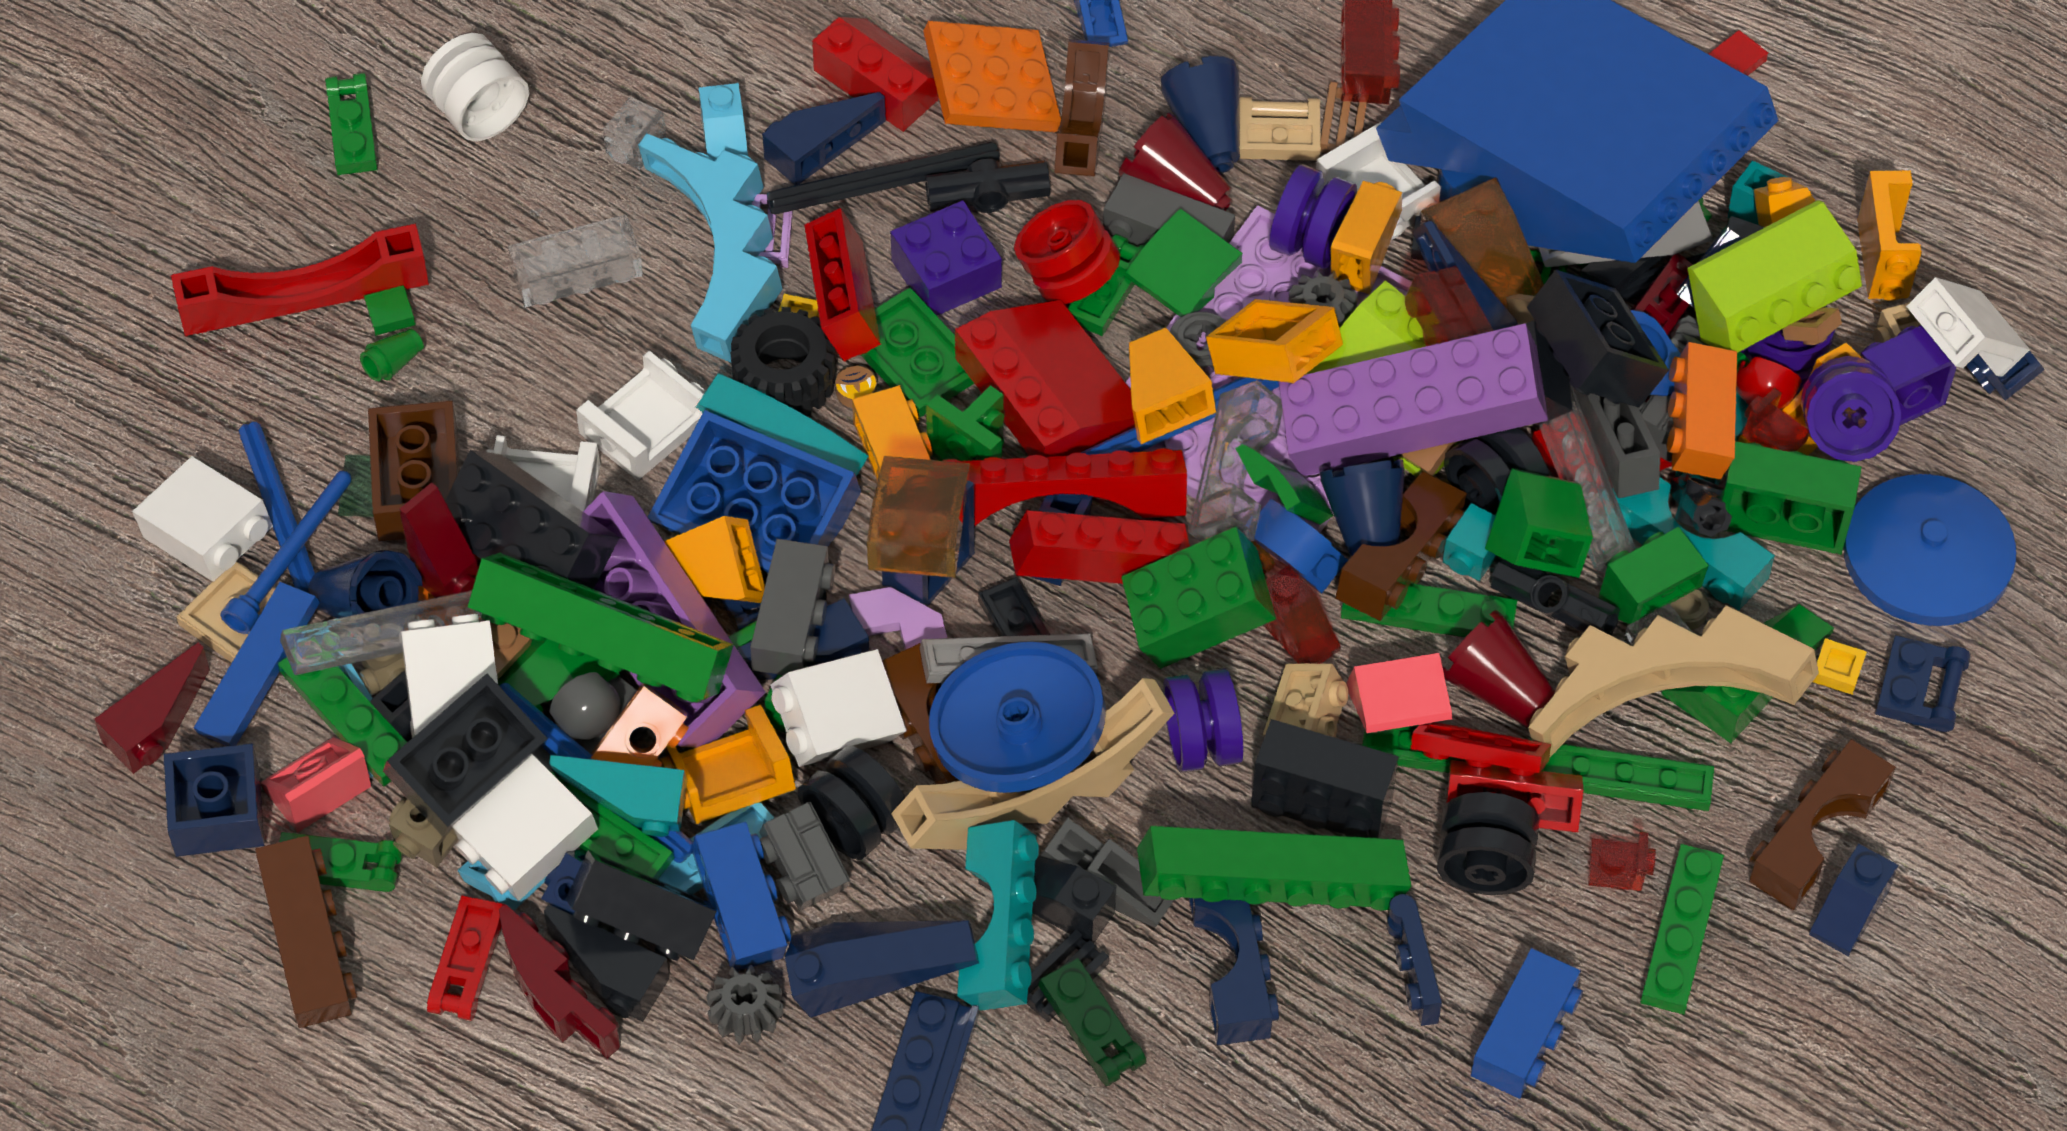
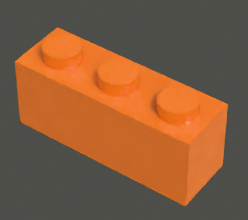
[1667,342,1737,480]

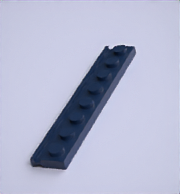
[872,991,979,1131]

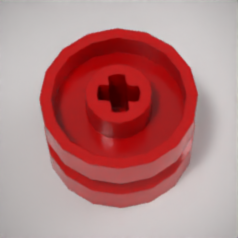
[1014,200,1121,304]

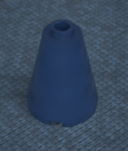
[1160,56,1240,173]
[1320,459,1405,557]
[308,550,423,637]

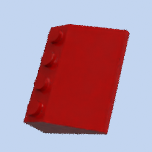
[955,300,1135,457]

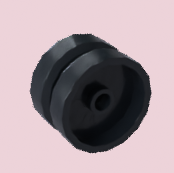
[1444,427,1549,516]
[798,745,905,860]
[1437,792,1540,895]

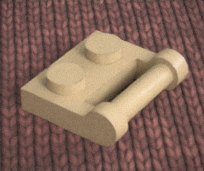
[1240,97,1321,161]

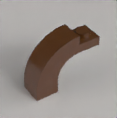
[1054,39,1109,177]

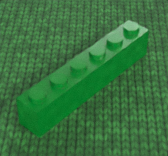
[468,553,734,702]
[1137,826,1411,911]

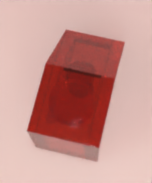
[1263,565,1340,664]

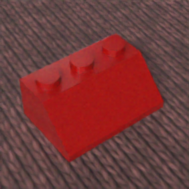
[812,17,939,132]

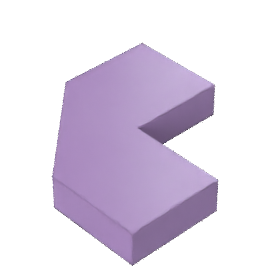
[849,587,947,650]

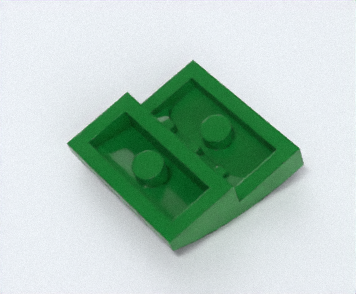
[1125,208,1243,317]
[1235,444,1334,525]

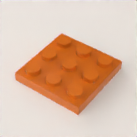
[923,21,1061,132]

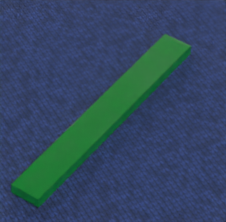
[1362,725,1714,811]

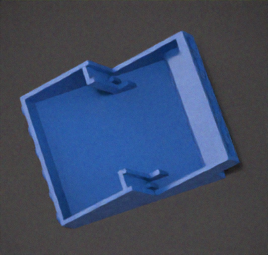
[1376,0,1779,263]

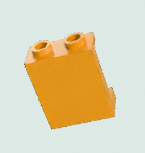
[1857,170,1922,301]
[659,704,796,824]

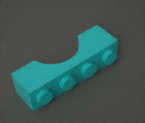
[1602,477,1775,611]
[957,820,1039,1011]

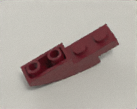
[499,904,620,1059]

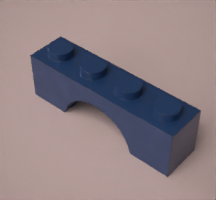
[1188,898,1279,1046]

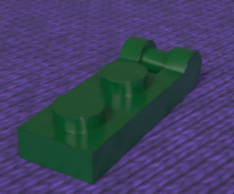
[1038,958,1147,1086]

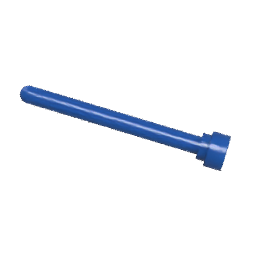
[220,471,352,634]

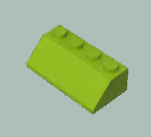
[1688,200,1862,353]

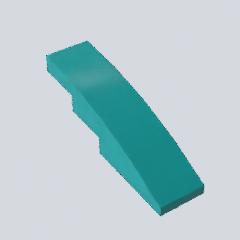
[695,373,869,476]

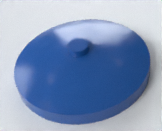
[1843,474,2016,626]
[929,642,1106,793]

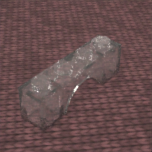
[1188,380,1283,542]

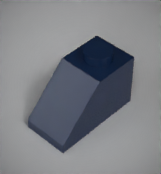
[1809,844,1898,957]

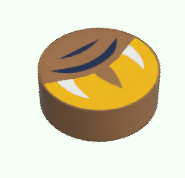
[835,366,877,408]

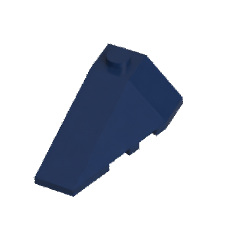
[1412,220,1518,339]
[785,920,979,1018]

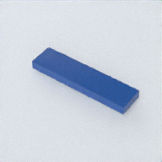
[194,582,320,746]

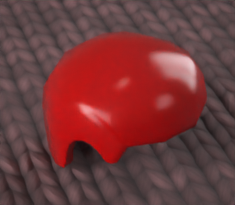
[1736,357,1802,411]

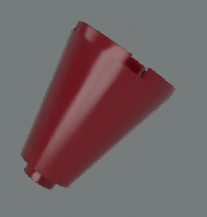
[1119,112,1233,211]
[1442,610,1555,728]

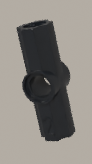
[925,159,1050,213]
[1670,473,1732,537]
[1490,559,1620,635]

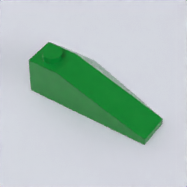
[1661,604,1834,743]
[498,638,620,712]

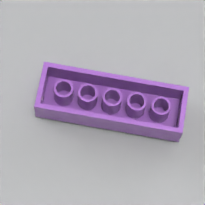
[1279,323,1548,476]
[583,491,766,748]

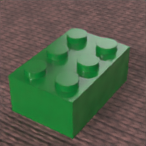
[1722,441,1862,555]
[1121,526,1276,669]

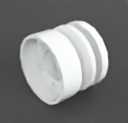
[421,33,529,142]

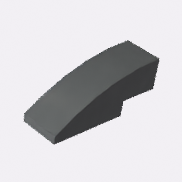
[1039,818,1174,927]

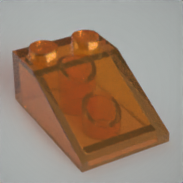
[1420,177,1544,311]
[867,456,970,578]

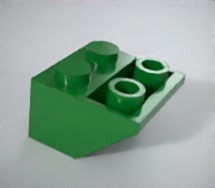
[1485,468,1593,578]
[1598,527,1709,625]

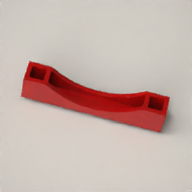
[171,223,429,336]
[928,448,1187,527]

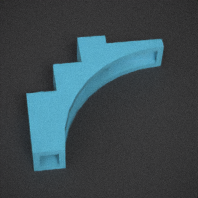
[638,133,783,363]

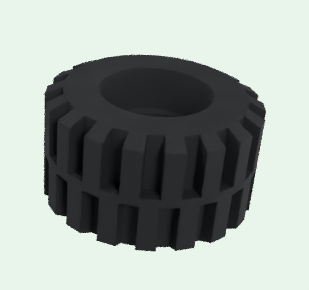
[730,307,837,416]

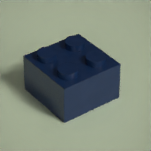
[164,743,265,857]

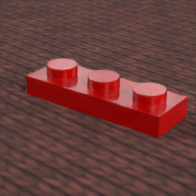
[1411,722,1551,776]

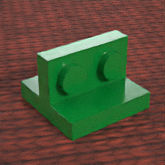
[926,385,1004,461]

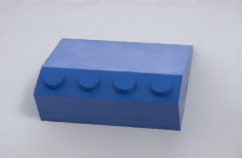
[648,410,861,572]

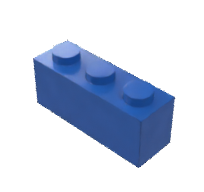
[692,821,791,971]
[1471,948,1583,1099]

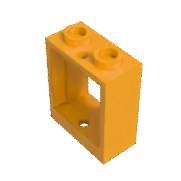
[1206,299,1343,383]

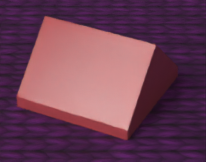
[1346,653,1452,733]
[261,737,371,833]

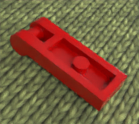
[427,895,505,1021]

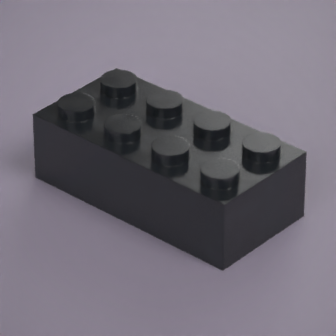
[445,450,620,589]

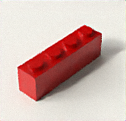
[804,208,881,361]
[1009,510,1190,584]

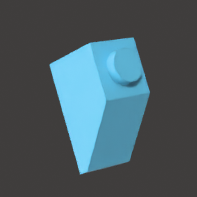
[699,83,748,161]

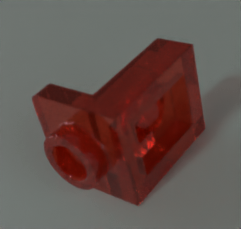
[1742,388,1809,452]
[1588,832,1656,891]

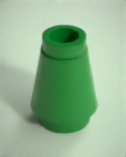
[360,329,424,382]

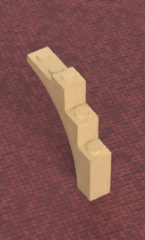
[1528,605,1819,757]
[891,678,1175,850]

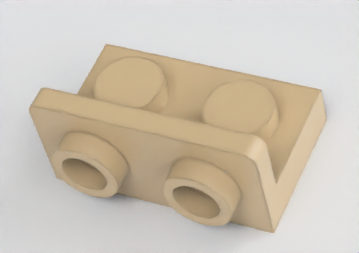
[1263,664,1348,738]

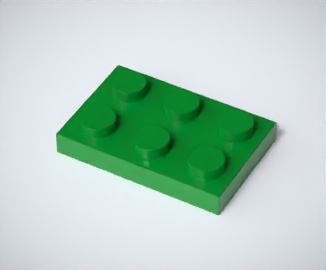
[861,287,974,418]

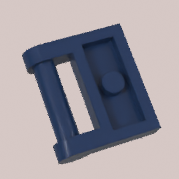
[1875,635,1971,732]

